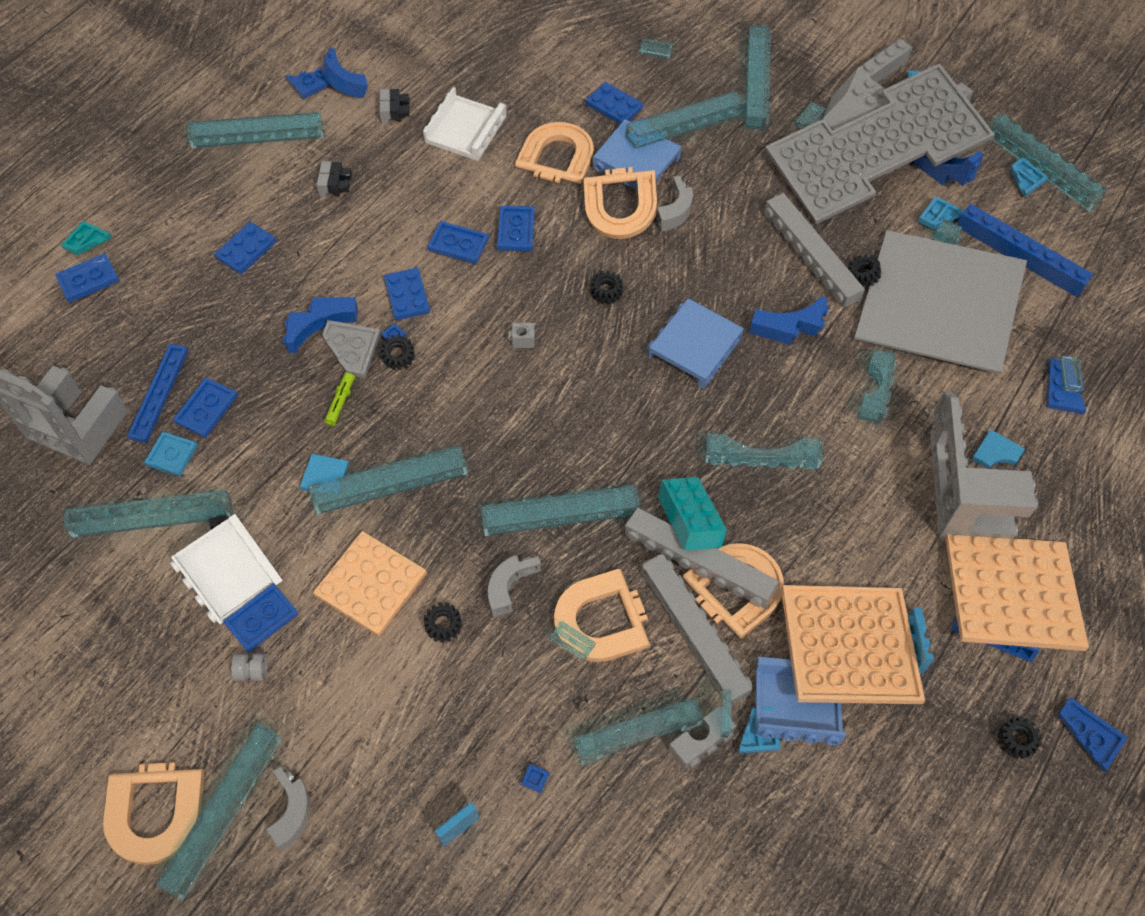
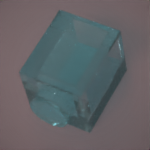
[932,219,963,245]

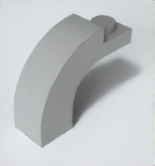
[656,175,693,231]
[488,555,541,617]
[266,766,311,852]

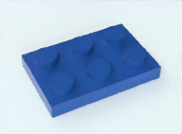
[586,82,644,125]
[497,206,535,251]
[427,221,489,264]
[214,222,277,275]
[55,253,120,303]
[384,267,430,321]
[173,377,238,439]
[223,583,299,653]

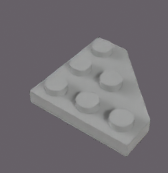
[322,320,381,378]

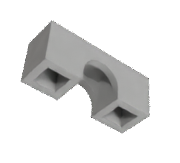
[668,706,736,770]

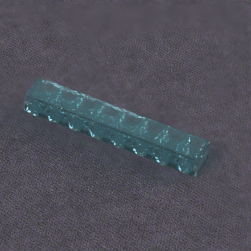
[745,25,771,130]
[625,91,746,149]
[187,112,324,148]
[989,113,1108,212]
[309,446,468,515]
[481,485,640,536]
[64,490,232,538]
[156,723,281,901]

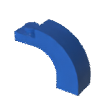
[321,48,368,98]

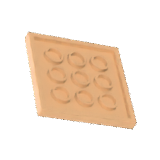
[313,531,427,637]

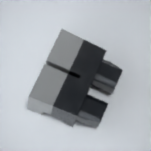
[380,89,410,124]
[317,161,352,197]

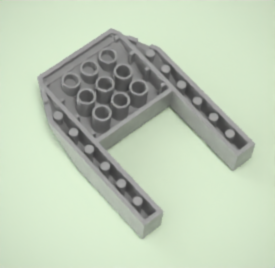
[822,39,973,130]

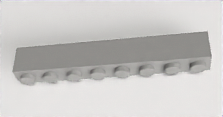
[764,193,865,308]
[625,508,779,609]
[641,554,752,707]

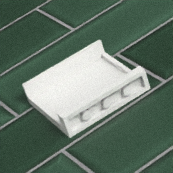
[423,87,506,161]
[170,514,283,624]

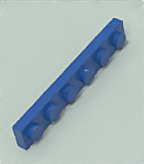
[127,344,189,443]

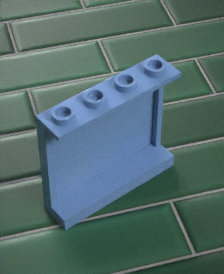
[593,119,682,190]
[648,298,744,389]
[755,657,846,746]

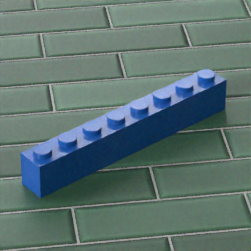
[956,203,1093,298]

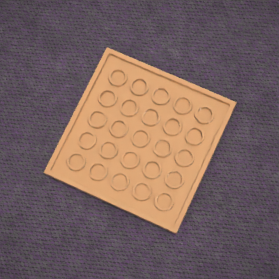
[945,534,1089,651]
[781,585,925,704]

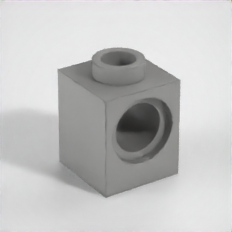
[509,323,535,348]

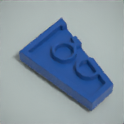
[286,67,330,99]
[1046,358,1087,415]
[1057,697,1128,772]

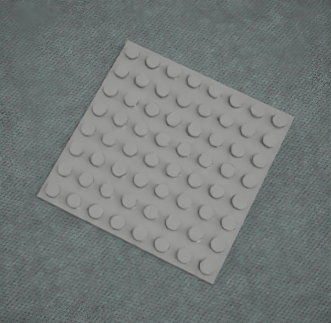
[854,230,1027,374]

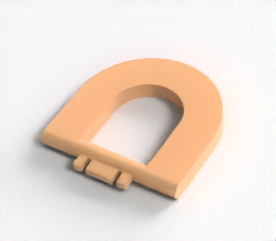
[515,122,594,184]
[584,167,657,239]
[682,543,784,639]
[554,569,650,662]
[103,762,204,865]

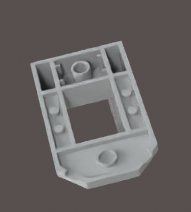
[0,366,128,465]
[930,391,1038,539]

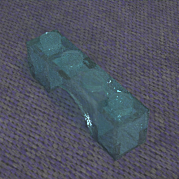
[858,349,897,424]

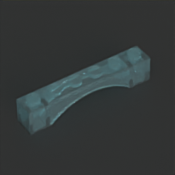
[705,434,823,469]
[574,697,704,766]

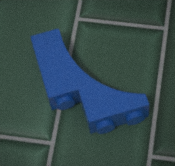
[913,151,984,186]
[283,297,358,353]
[749,297,829,345]

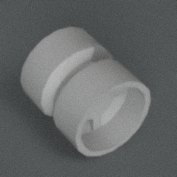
[231,654,268,681]

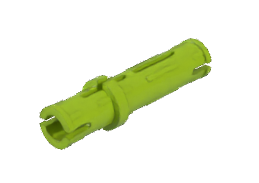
[324,373,355,426]

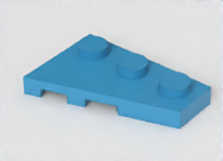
[908,607,934,674]

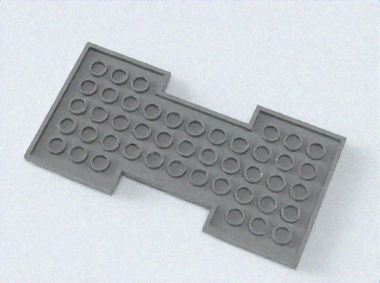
[765,63,995,224]

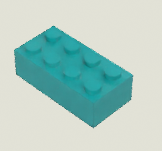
[657,477,727,551]

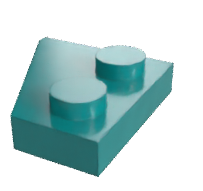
[61,221,112,256]

